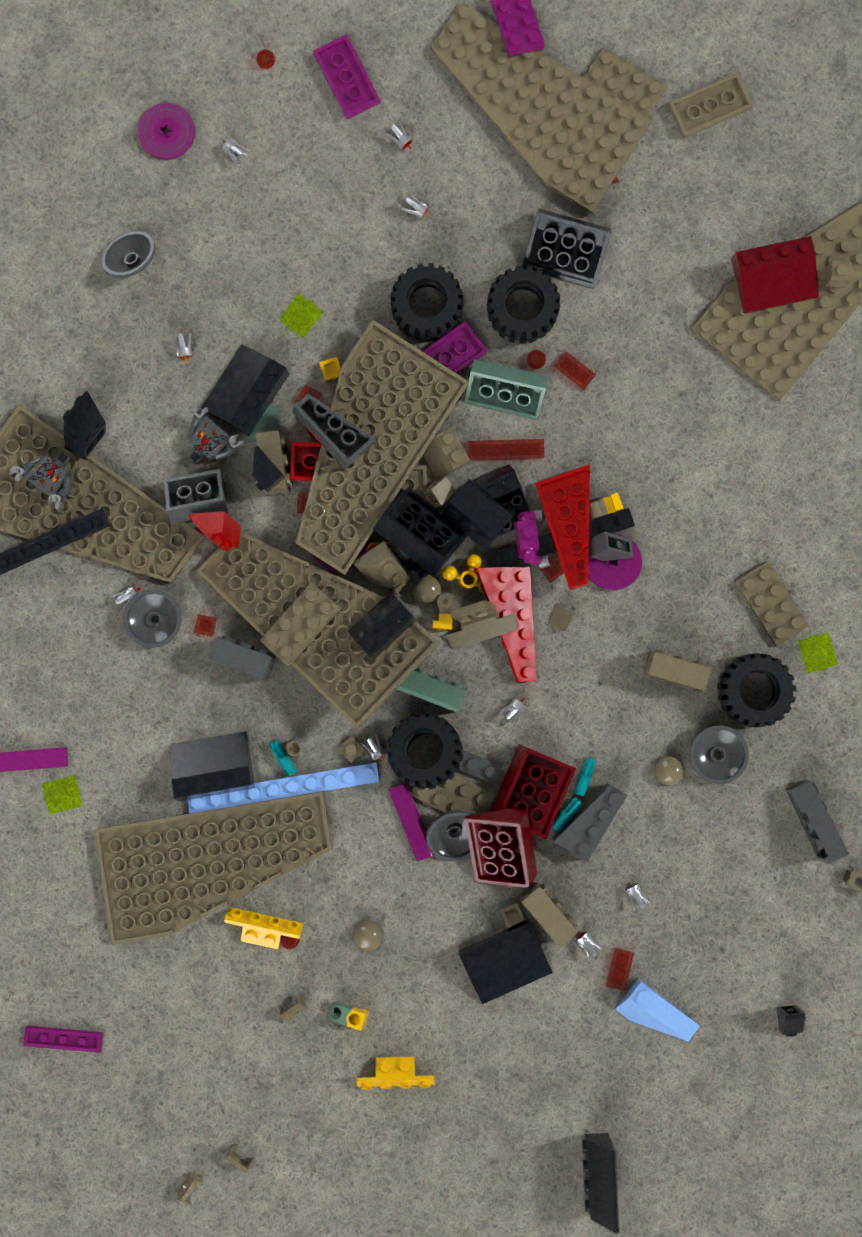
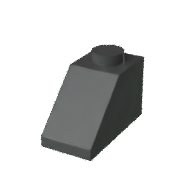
[589,532,633,561]

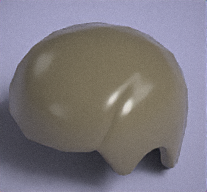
[412,575,441,605]
[654,756,684,786]
[353,920,383,952]

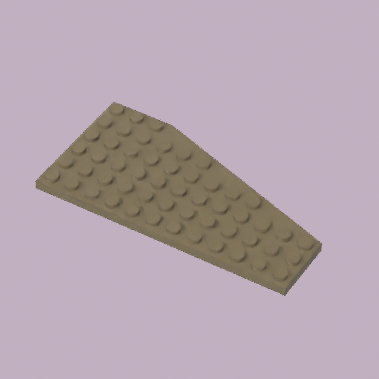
[431,2,652,215]
[691,202,862,401]
[296,320,469,575]
[0,405,205,583]
[197,532,440,729]
[94,791,332,945]

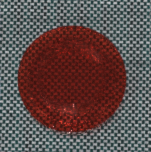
[256,49,275,69]
[527,350,546,369]
[280,935,300,949]

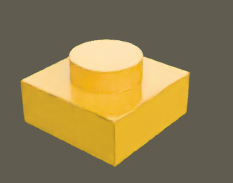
[319,357,341,382]

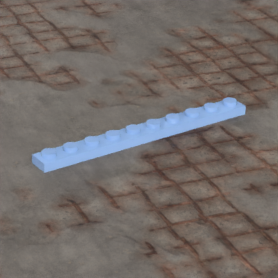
[187,762,380,813]

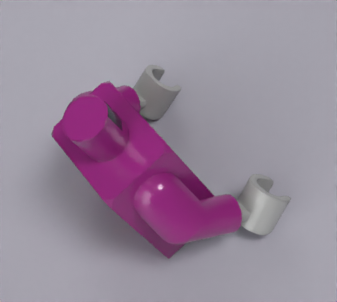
[514,509,552,568]

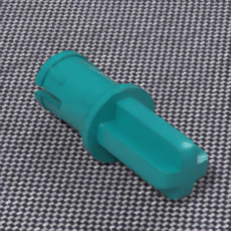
[269,740,298,777]
[573,757,596,797]
[552,797,583,833]

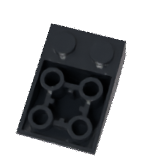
[63,391,106,460]
[475,464,531,536]

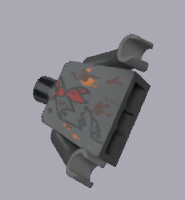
[189,404,244,464]
[10,452,72,509]

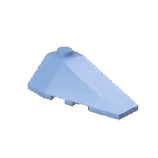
[615,978,700,1041]

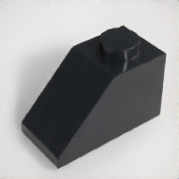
[252,445,285,492]
[776,1005,805,1037]

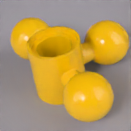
[442,554,485,594]

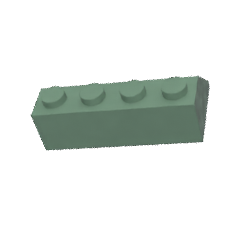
[464,359,548,420]
[397,668,466,713]

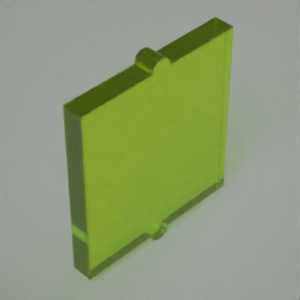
[279,294,323,338]
[798,633,838,673]
[42,776,82,815]

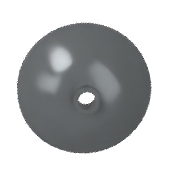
[102,231,156,278]
[123,590,182,648]
[690,725,749,784]
[426,810,473,861]

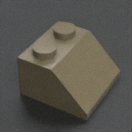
[423,427,470,480]
[353,541,410,588]

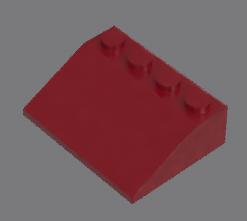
[731,236,819,314]
[490,744,576,839]
[464,808,537,888]

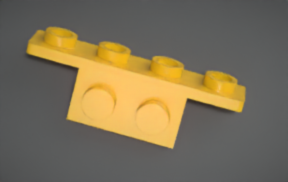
[224,907,304,949]
[356,1056,435,1090]

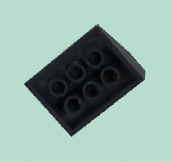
[522,208,612,288]
[201,344,290,437]
[373,487,467,577]
[171,731,255,801]
[459,919,553,1004]
[582,1133,619,1234]

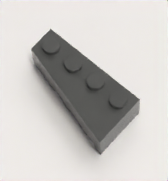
[292,394,376,470]
[785,780,850,864]
[552,784,627,862]

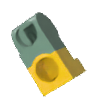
[329,1002,369,1031]

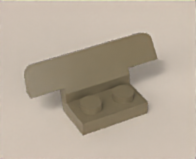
[446,600,519,649]

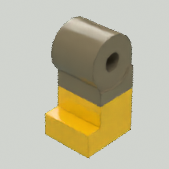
[590,492,624,520]
[433,594,454,630]

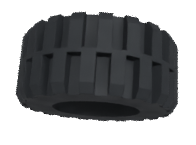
[390,263,463,341]
[487,266,560,344]
[717,653,796,727]
[387,712,463,790]

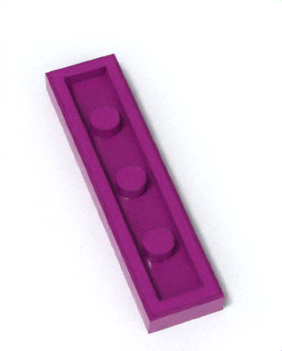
[0,747,68,772]
[389,783,434,861]
[23,1026,103,1053]

